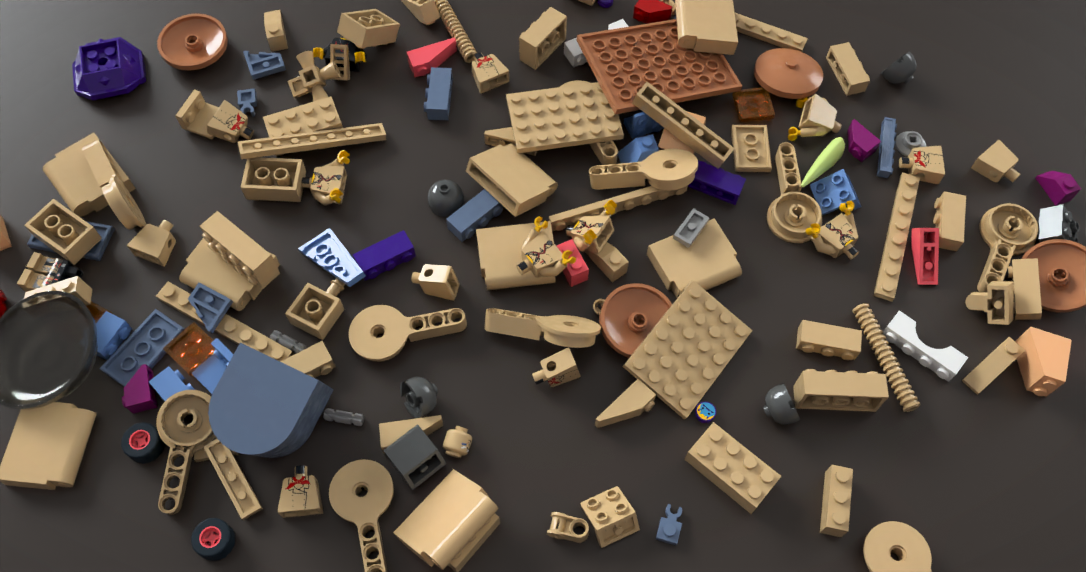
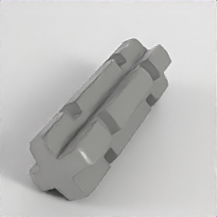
[270,330,307,354]
[323,408,364,426]

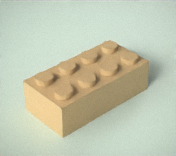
[263,96,343,156]
[200,211,280,289]
[793,369,889,412]
[684,422,781,514]

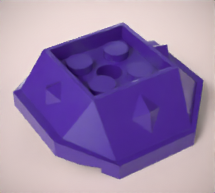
[72,37,146,100]

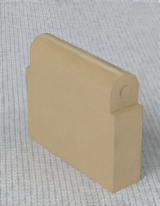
[675,0,738,55]
[43,133,136,217]
[466,143,558,217]
[647,218,742,298]
[476,221,556,291]
[179,238,280,311]
[0,399,97,490]
[393,469,498,570]

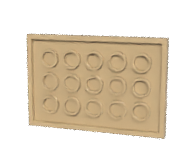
[506,82,624,154]
[622,280,753,419]

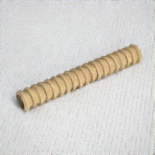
[434,0,477,63]
[853,303,921,412]

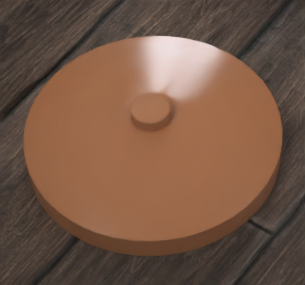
[157,14,228,70]
[754,48,823,99]
[1022,239,1086,313]
[599,283,672,358]

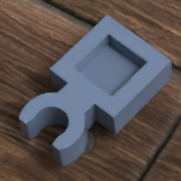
[237,88,257,117]
[656,504,682,545]

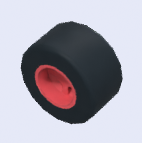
[121,422,165,464]
[191,518,236,561]

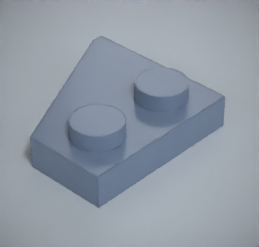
[243,51,286,80]
[188,283,233,334]

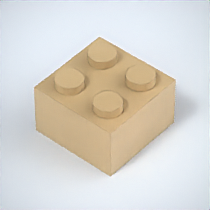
[285,283,344,340]

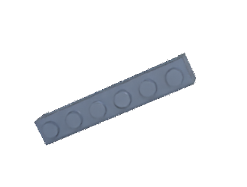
[877,117,897,178]

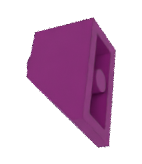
[847,119,881,163]
[1035,171,1081,206]
[122,364,157,414]

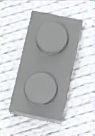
[673,208,709,248]

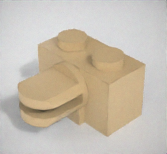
[965,281,1014,325]

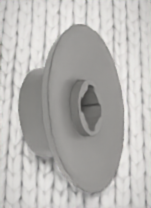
[895,131,926,157]

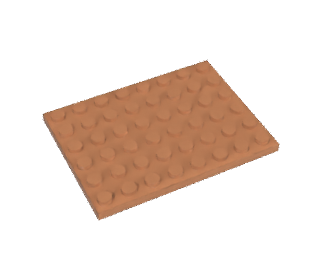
[576,19,742,115]

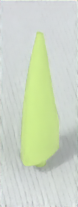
[800,137,845,187]

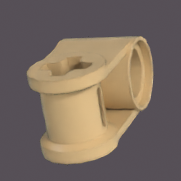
[546,512,589,543]

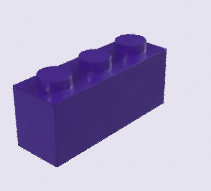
[688,160,746,205]
[353,230,416,281]

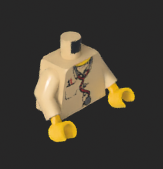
[788,94,842,141]
[302,150,350,206]
[566,199,618,253]
[806,201,859,260]
[516,216,576,278]

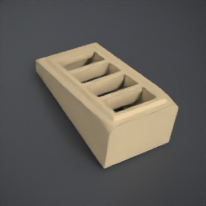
[330,44,350,80]

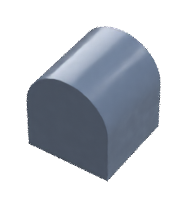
[208,343,334,458]

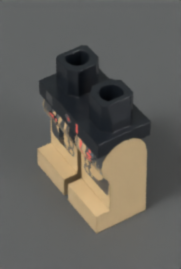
[17,252,83,292]

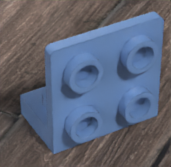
[624,112,664,139]
[810,169,862,215]
[192,338,234,394]

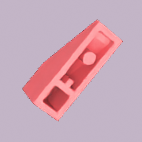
[407,37,457,78]
[911,228,939,285]

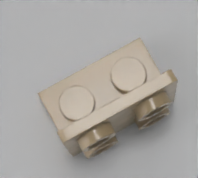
[175,89,219,139]
[580,486,640,548]

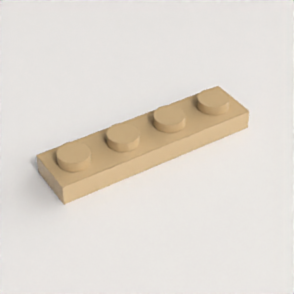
[203,439,263,520]

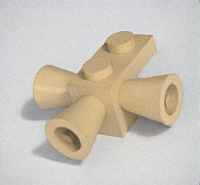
[288,51,341,102]

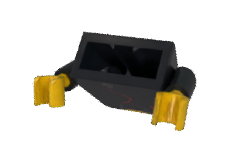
[313,37,367,72]

